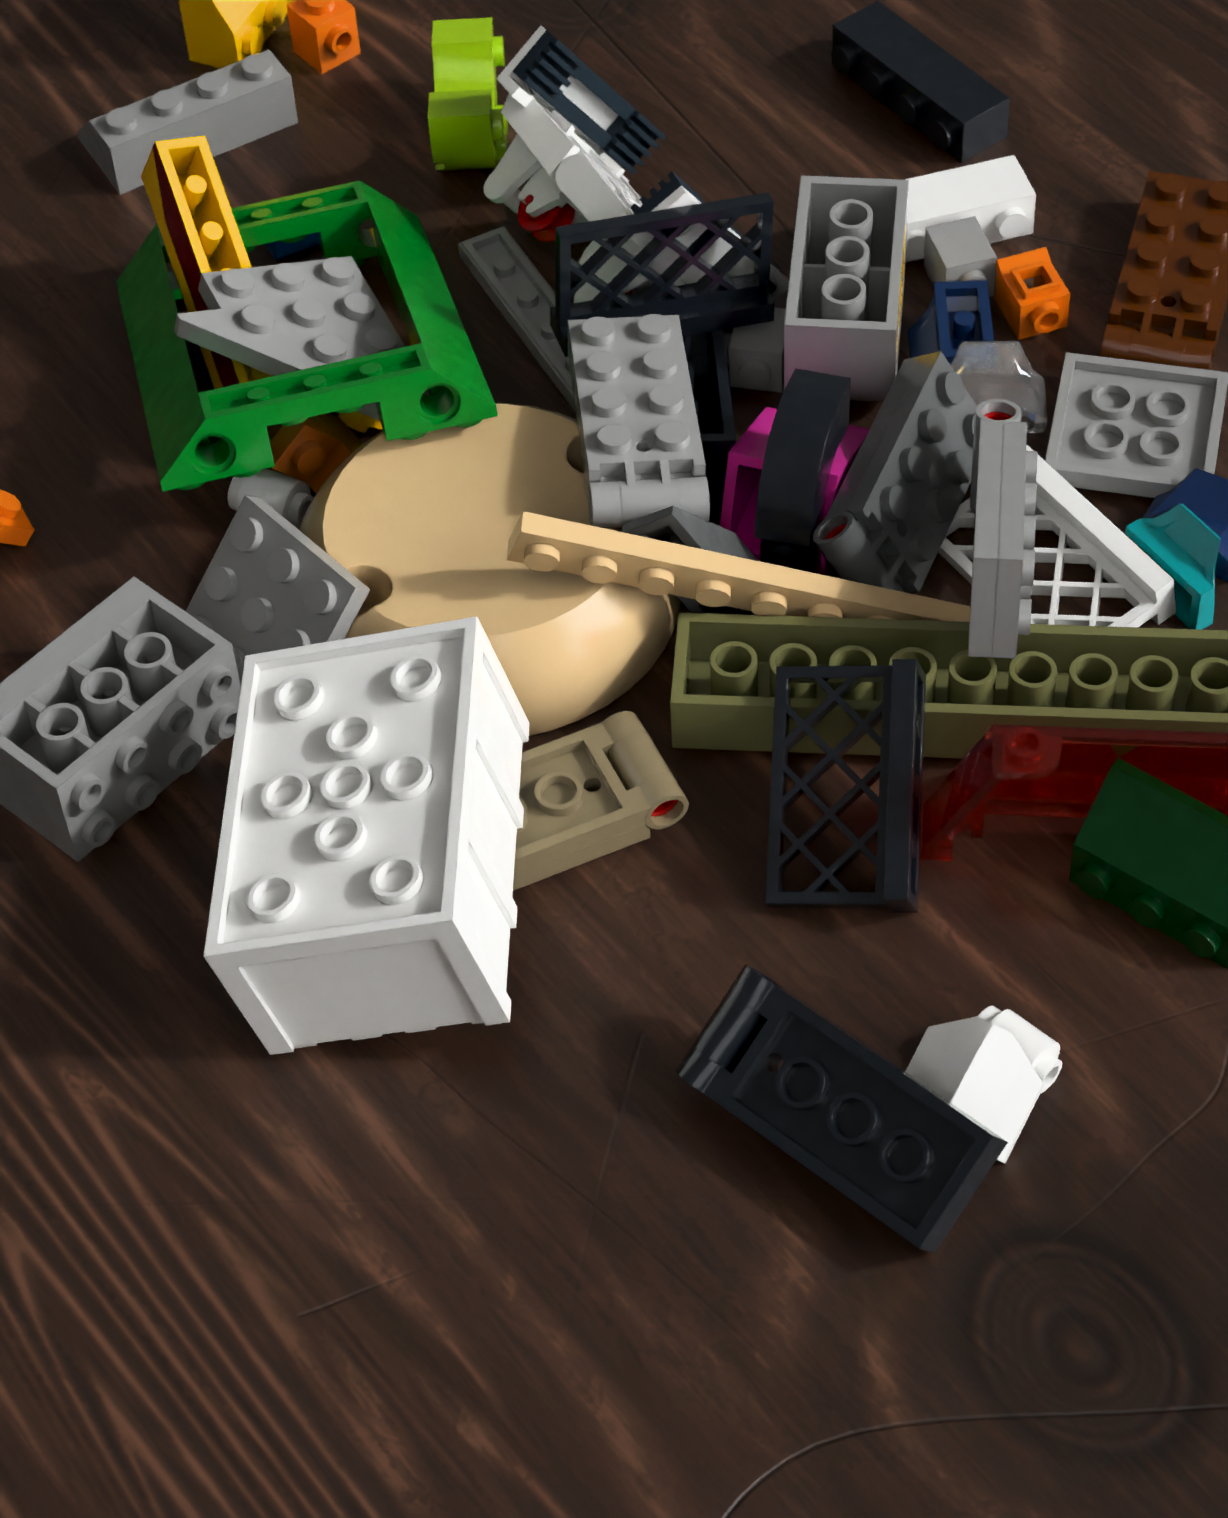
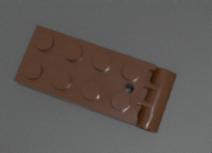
[1100,171,1228,370]

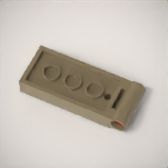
[513,711,689,891]

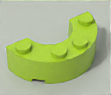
[428,17,508,171]

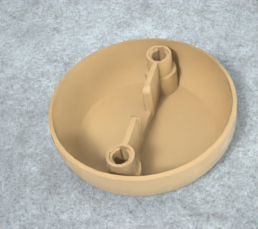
[298,403,682,736]

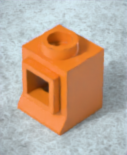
[994,247,1070,340]

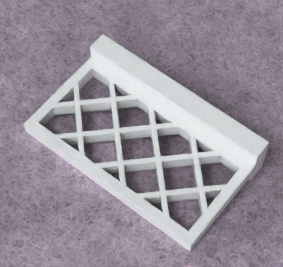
[938,445,1176,627]

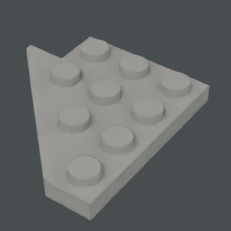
[174,256,430,421]

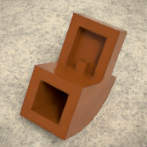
[270,413,363,494]

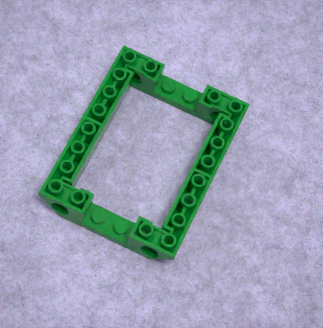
[116,180,498,492]

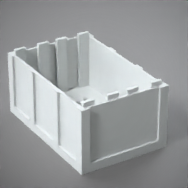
[204,616,530,1055]

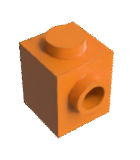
[286,0,361,74]

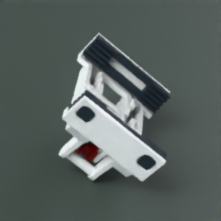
[484,25,789,303]

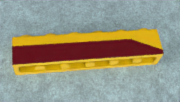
[141,135,283,442]

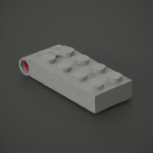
[568,314,710,528]
[968,399,1038,659]

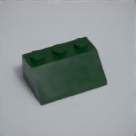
[1069,758,1228,969]

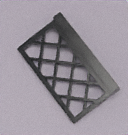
[550,192,775,357]
[765,659,926,913]

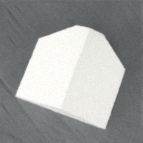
[906,1016,1044,1164]

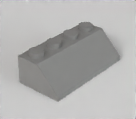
[77,50,298,195]

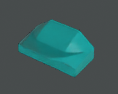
[1125,503,1221,630]

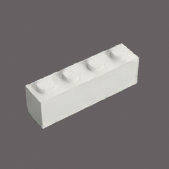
[904,155,1036,263]

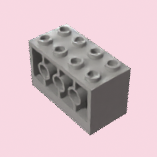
[0,577,241,862]

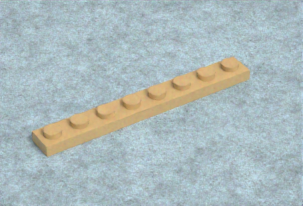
[507,511,970,622]

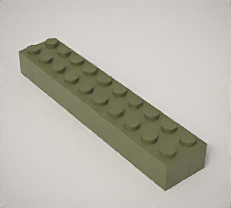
[670,612,1228,768]

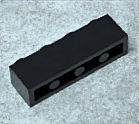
[831,1,1010,163]

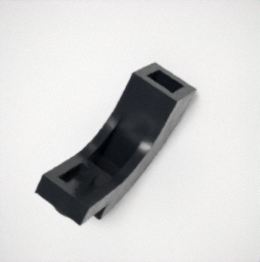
[754,368,851,574]

